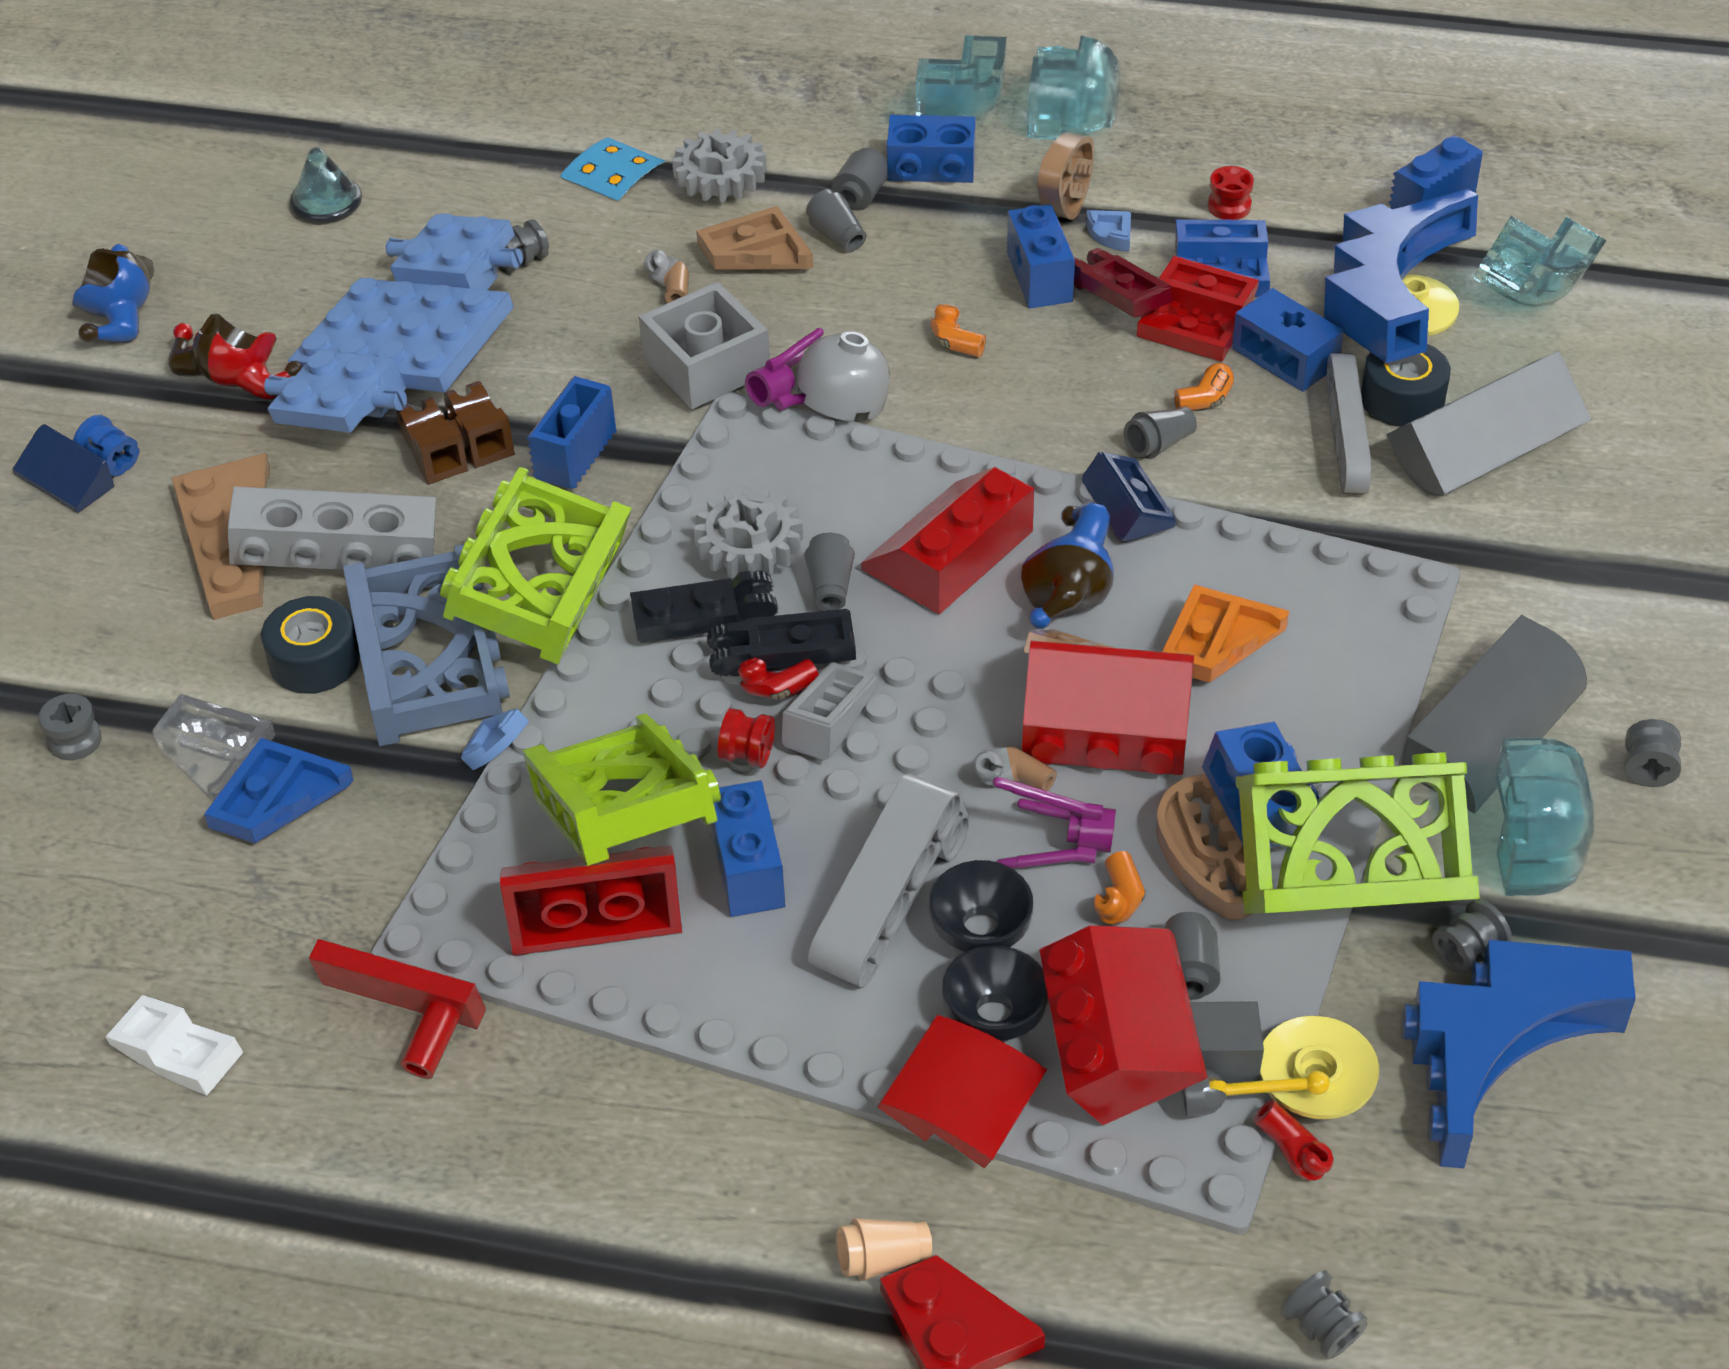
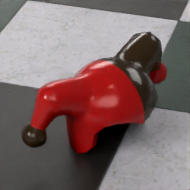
[168,313,304,399]

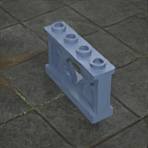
[343,544,510,746]

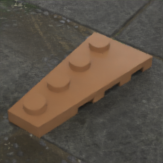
[171,453,270,620]

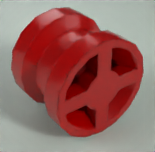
[1207,165,1254,220]
[717,708,775,769]

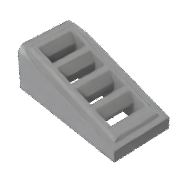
[782,662,878,760]

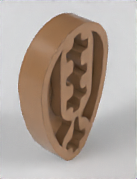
[1038,132,1094,220]
[1156,774,1252,920]

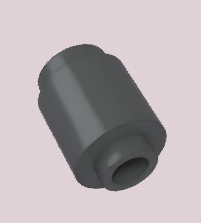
[832,148,888,210]
[1164,912,1221,1000]

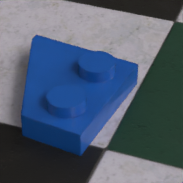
[204,738,354,843]

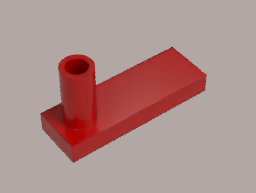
[308,939,486,1079]

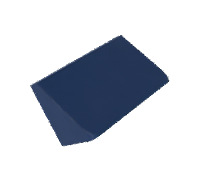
[13,424,114,513]
[1082,452,1177,541]

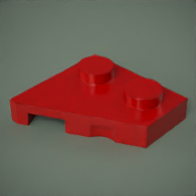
[880,1255,1045,1369]

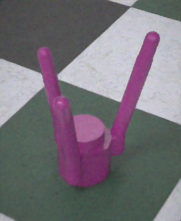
[745,328,824,411]
[992,777,1116,868]

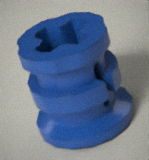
[73,414,140,476]

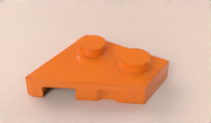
[1162,584,1290,683]

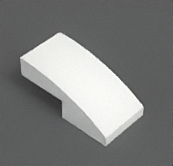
[105,995,243,1096]

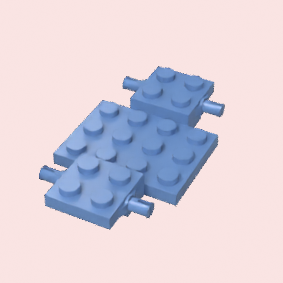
[264,213,523,433]

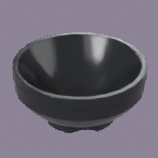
[929,860,1033,952]
[942,945,1049,1041]

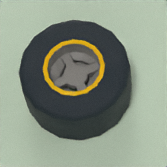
[1361,344,1451,426]
[260,596,360,694]

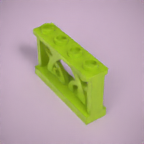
[440,466,632,665]
[522,713,721,866]
[1236,752,1480,914]

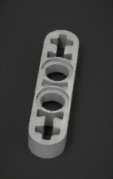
[1326,353,1371,494]

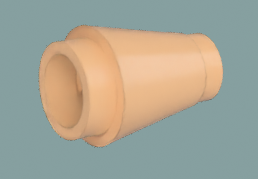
[836,1218,932,1281]

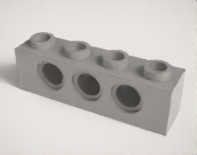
[228,486,436,570]

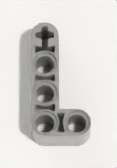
[808,773,970,988]

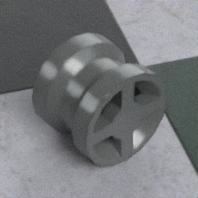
[39,693,102,761]
[1625,719,1681,787]

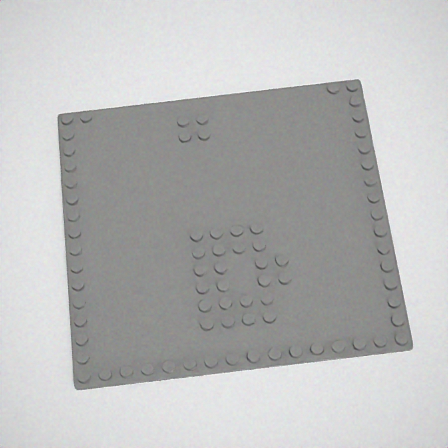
[371,392,1460,1234]

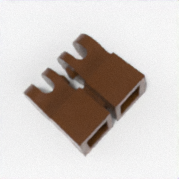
[396,381,515,485]

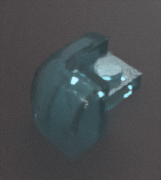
[915,35,1007,121]
[1027,35,1121,140]
[1472,216,1607,307]
[1495,738,1594,896]

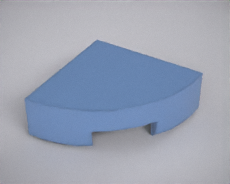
[1086,210,1131,252]
[461,709,529,770]

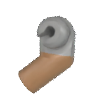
[644,250,689,303]
[973,747,1057,791]

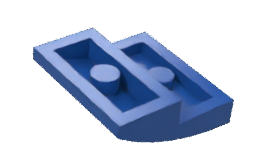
[1175,219,1270,297]

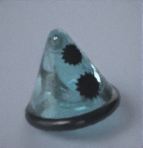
[289,147,362,224]

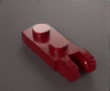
[1074,248,1172,318]

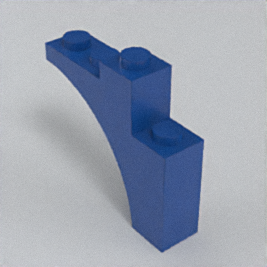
[1402,940,1636,1169]

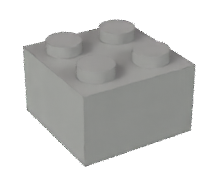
[638,281,770,409]

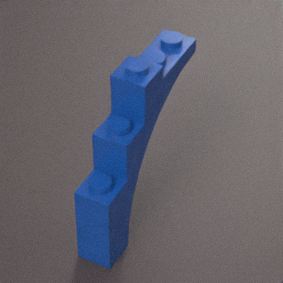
[1324,189,1478,364]

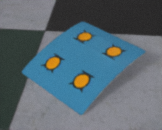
[560,137,665,201]

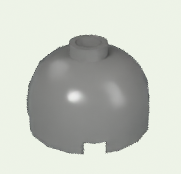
[794,331,890,421]

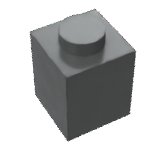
[1190,1001,1264,1083]

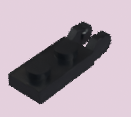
[630,570,779,643]
[707,609,856,677]

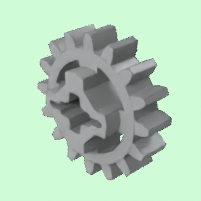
[672,129,767,202]
[694,487,803,579]

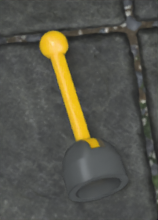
[1183,1068,1330,1117]

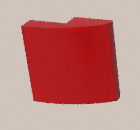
[1137,256,1259,362]
[877,1015,1047,1168]

